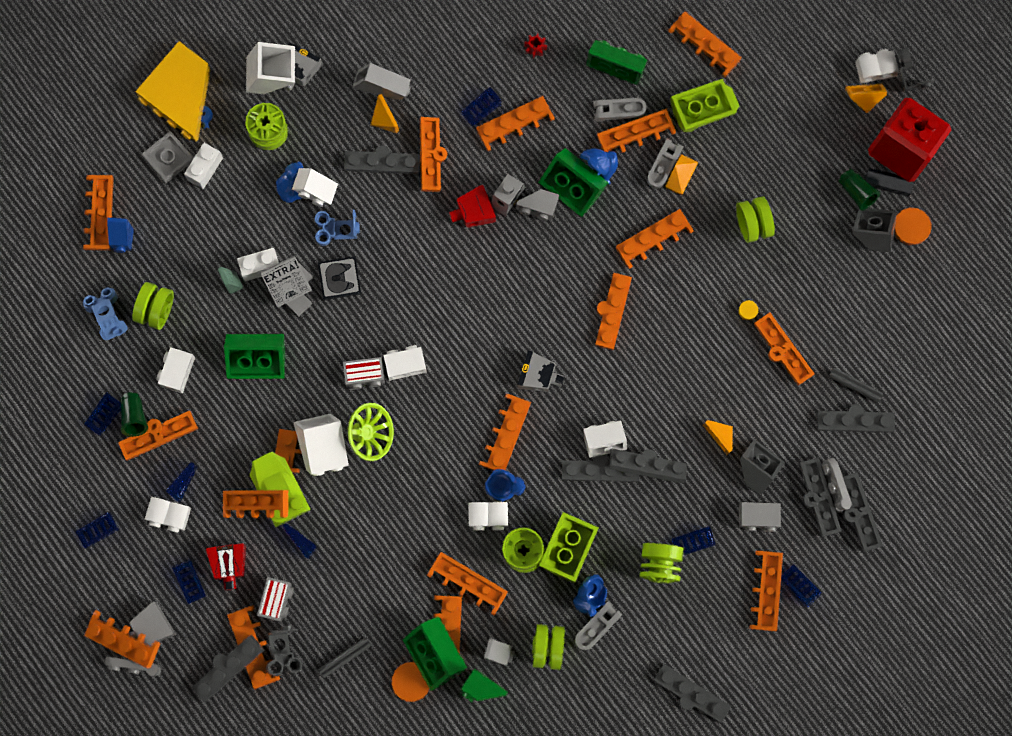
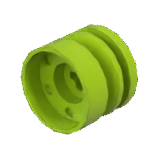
[245,103,288,150]
[502,528,545,573]
[639,543,684,584]

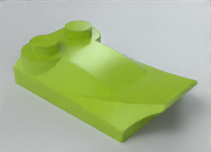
[670,79,740,132]
[250,452,311,527]

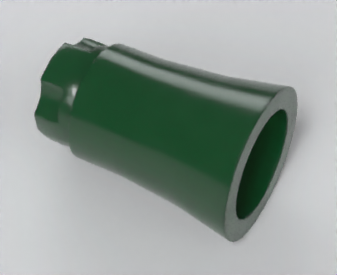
[839,169,880,211]
[120,392,149,437]

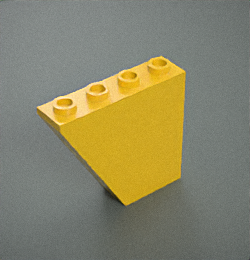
[135,41,210,142]

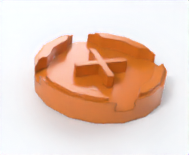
[894,208,931,245]
[392,662,429,702]

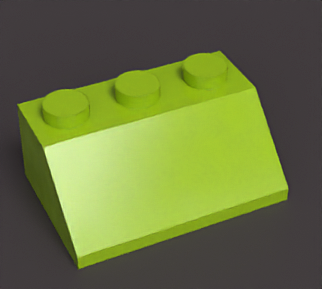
[539,512,598,583]

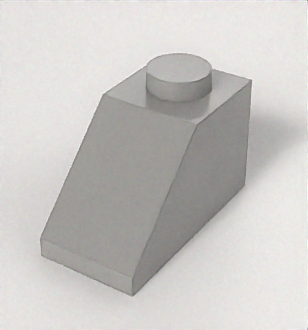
[484,639,514,666]

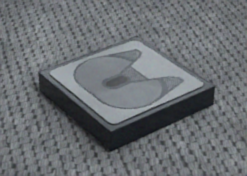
[318,257,361,300]

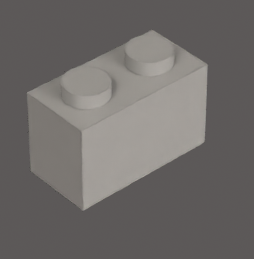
[739,502,781,532]

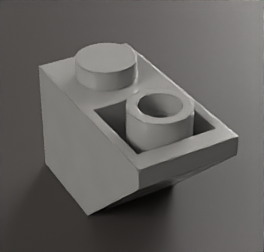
[516,189,559,221]

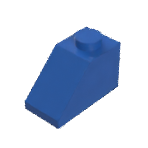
[107,218,134,253]

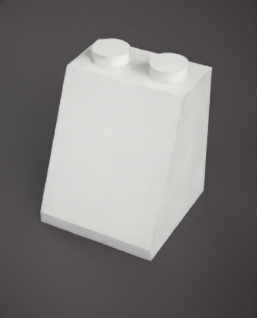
[246,42,295,94]
[293,414,349,476]

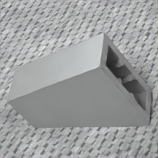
[352,63,411,100]

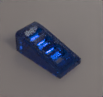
[461,87,502,127]
[84,393,121,436]
[166,462,197,503]
[76,511,120,549]
[283,523,318,560]
[671,526,716,556]
[172,559,206,604]
[781,564,821,608]

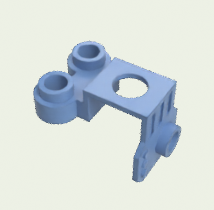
[315,210,360,246]
[83,287,128,340]

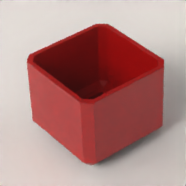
[868,98,952,182]

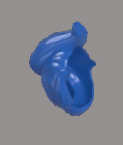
[580,148,618,184]
[276,161,303,203]
[485,469,526,502]
[573,575,607,616]

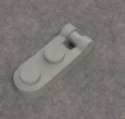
[593,98,647,121]
[647,138,684,189]
[821,458,852,513]
[575,601,623,650]
[104,657,161,676]

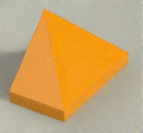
[846,84,887,113]
[371,94,399,133]
[665,154,698,195]
[703,420,733,455]

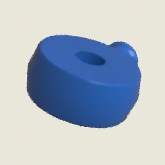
[201,106,213,129]

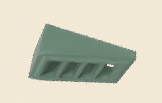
[218,267,243,294]

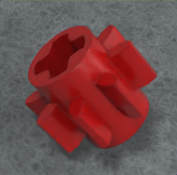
[524,33,547,58]

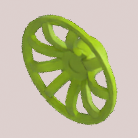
[348,403,394,461]

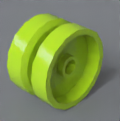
[736,196,775,243]
[132,282,174,330]
[532,624,565,670]

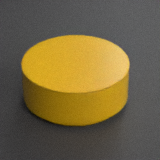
[738,300,758,320]

